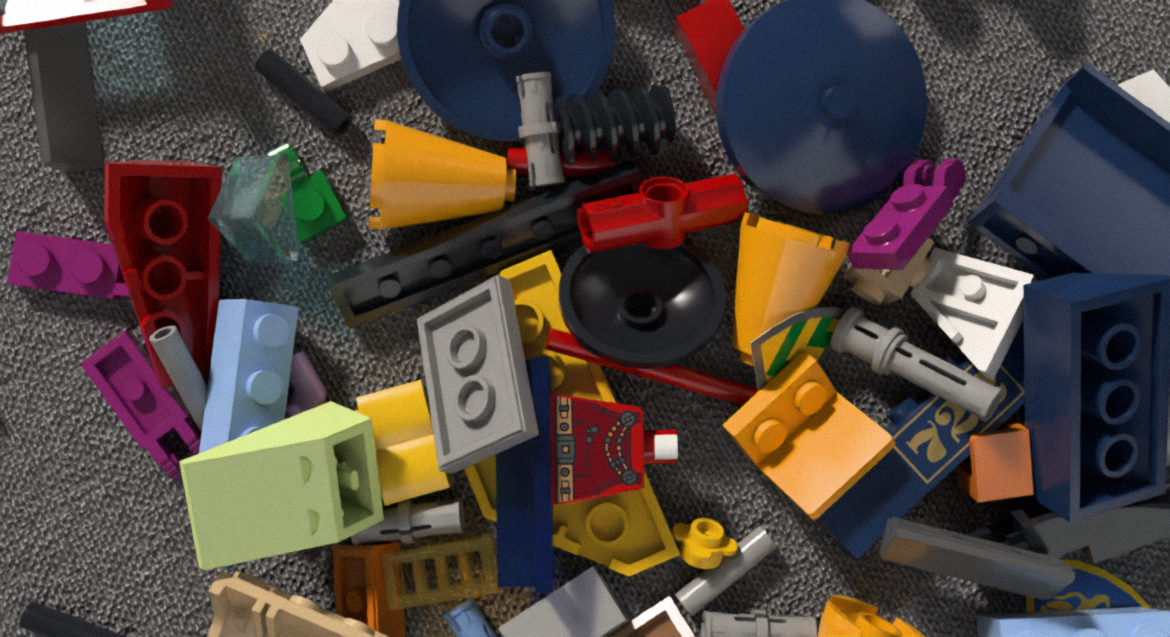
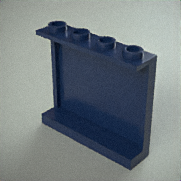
[967,63,1170,280]

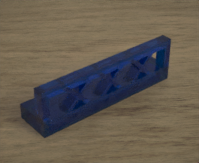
[496,357,555,593]

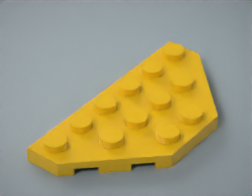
[464,250,680,577]

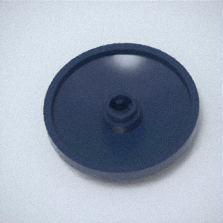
[397,0,615,141]
[716,0,927,214]

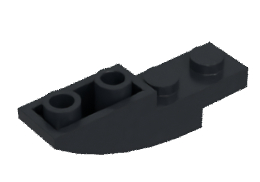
[965,489,1170,585]

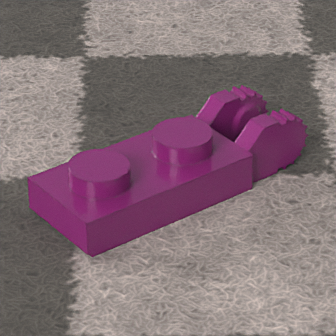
[847,158,966,270]
[7,231,130,301]
[81,330,202,482]

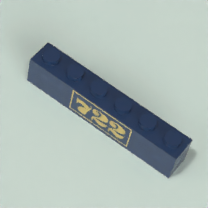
[815,319,1025,559]

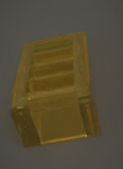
[381,533,503,611]

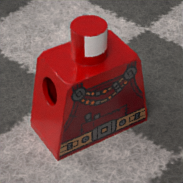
[550,394,678,505]

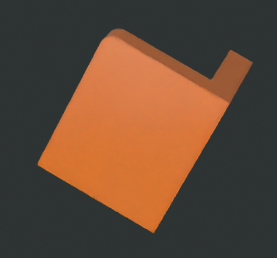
[957,417,1034,503]

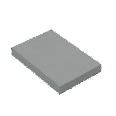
[417,275,539,474]

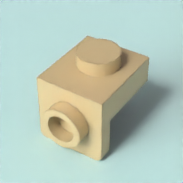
[843,238,934,305]

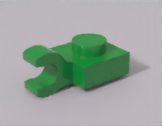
[268,143,350,245]

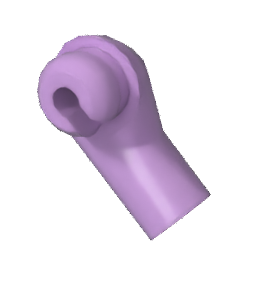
[284,351,326,420]

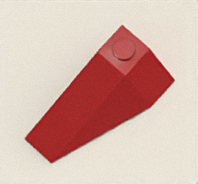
[105,160,222,388]

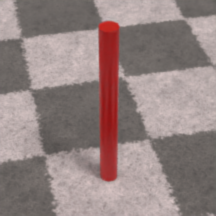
[545,328,758,406]

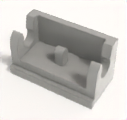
[499,566,631,637]

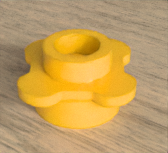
[672,517,738,569]

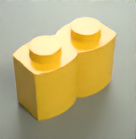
[354,380,454,506]

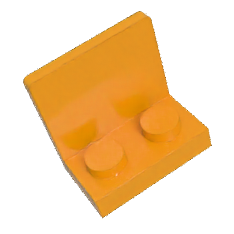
[722,350,896,520]

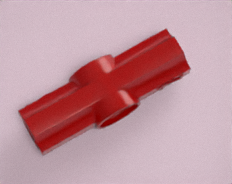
[578,173,748,254]

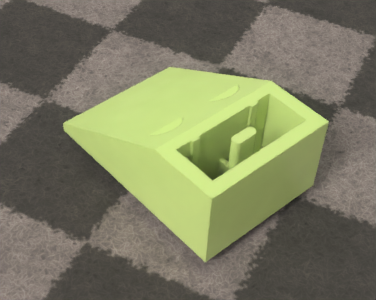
[179,401,384,570]

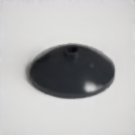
[559,239,726,369]

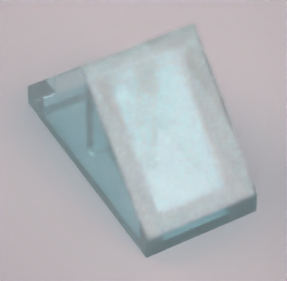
[208,154,301,265]

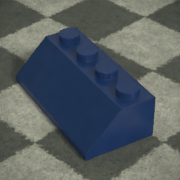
[1023,273,1170,523]

